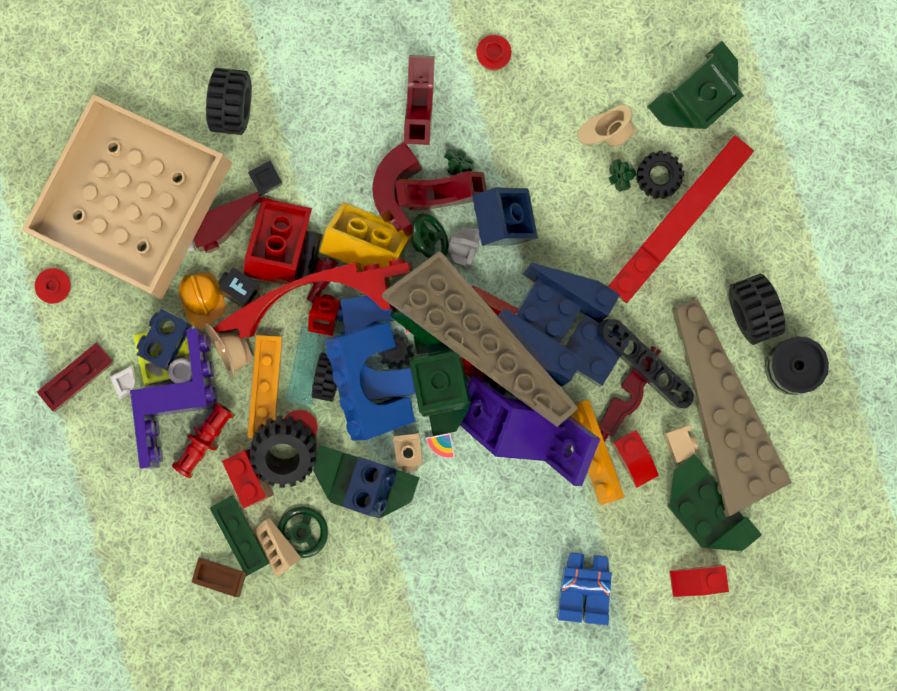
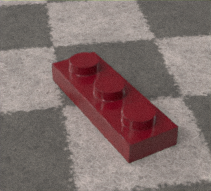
[37,342,115,412]

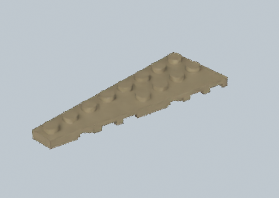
[382,251,579,427]
[673,299,792,517]

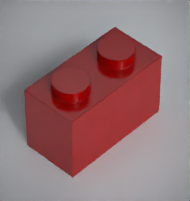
[222,449,274,509]

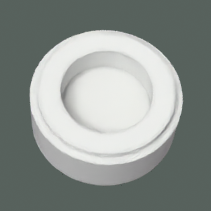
[168,358,192,383]

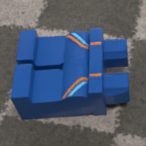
[557,552,612,626]

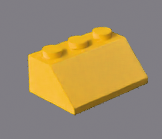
[320,202,412,281]

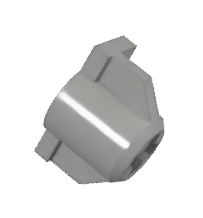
[448,227,480,269]

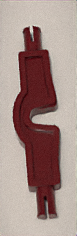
[598,346,661,442]

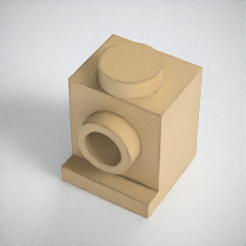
[663,425,698,464]
[393,433,423,472]

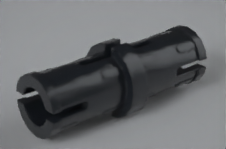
[296,231,323,284]

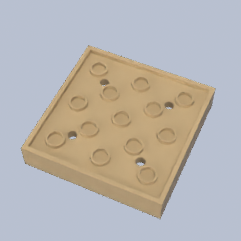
[22,94,232,300]

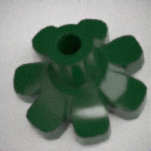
[444,148,474,176]
[609,159,636,192]

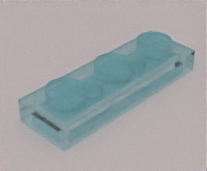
[286,326,327,407]

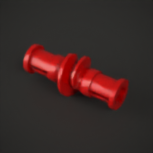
[172,402,235,478]

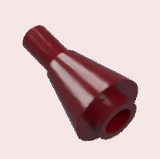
[307,257,339,303]

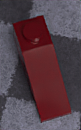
[193,192,262,253]

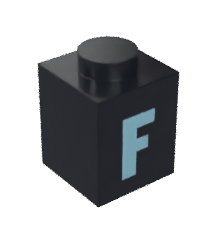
[218,268,260,308]

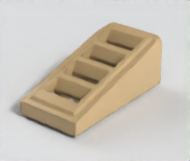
[254,518,301,578]

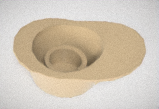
[577,105,636,146]
[205,324,253,380]

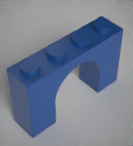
[338,296,416,401]
[325,322,416,441]

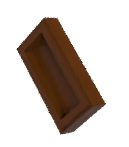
[191,558,247,597]

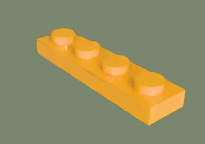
[247,335,283,438]
[571,399,624,505]

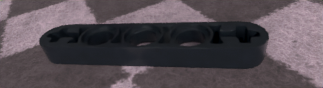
[597,319,694,409]

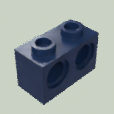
[136,309,193,371]
[342,457,396,519]

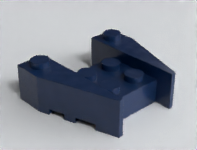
[497,263,620,387]

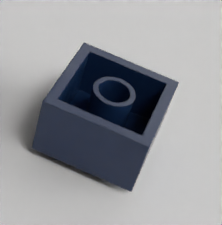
[472,187,538,246]
[565,315,629,387]

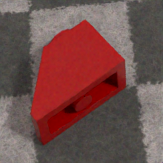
[611,430,659,488]
[669,564,729,597]

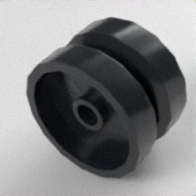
[765,336,829,395]

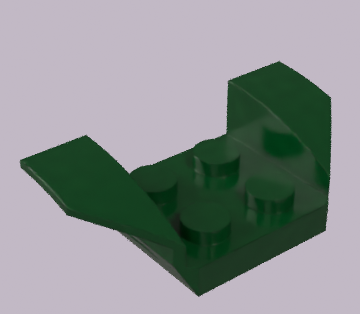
[647,41,744,129]
[409,336,471,436]
[313,445,420,518]
[667,454,762,551]

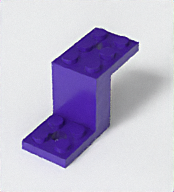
[130,328,218,469]
[460,375,600,486]

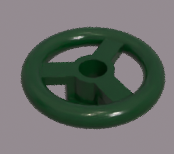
[411,213,449,259]
[277,506,328,558]

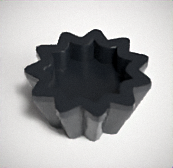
[378,333,414,370]

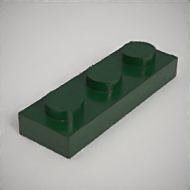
[210,495,269,576]

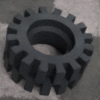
[636,151,684,199]
[311,352,337,402]

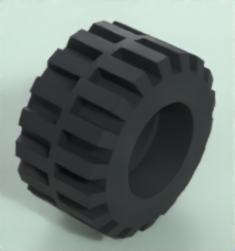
[206,68,252,135]
[729,273,785,345]
[250,415,317,488]

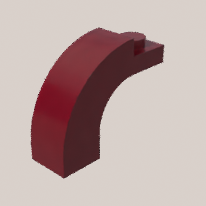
[404,55,435,145]
[372,142,422,237]
[395,171,487,210]

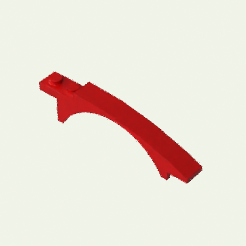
[607,135,754,304]
[213,259,414,338]

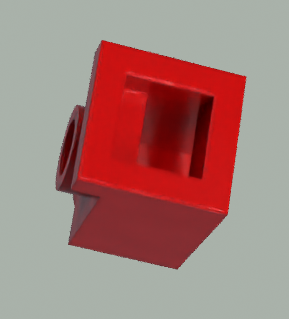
[308,294,340,336]

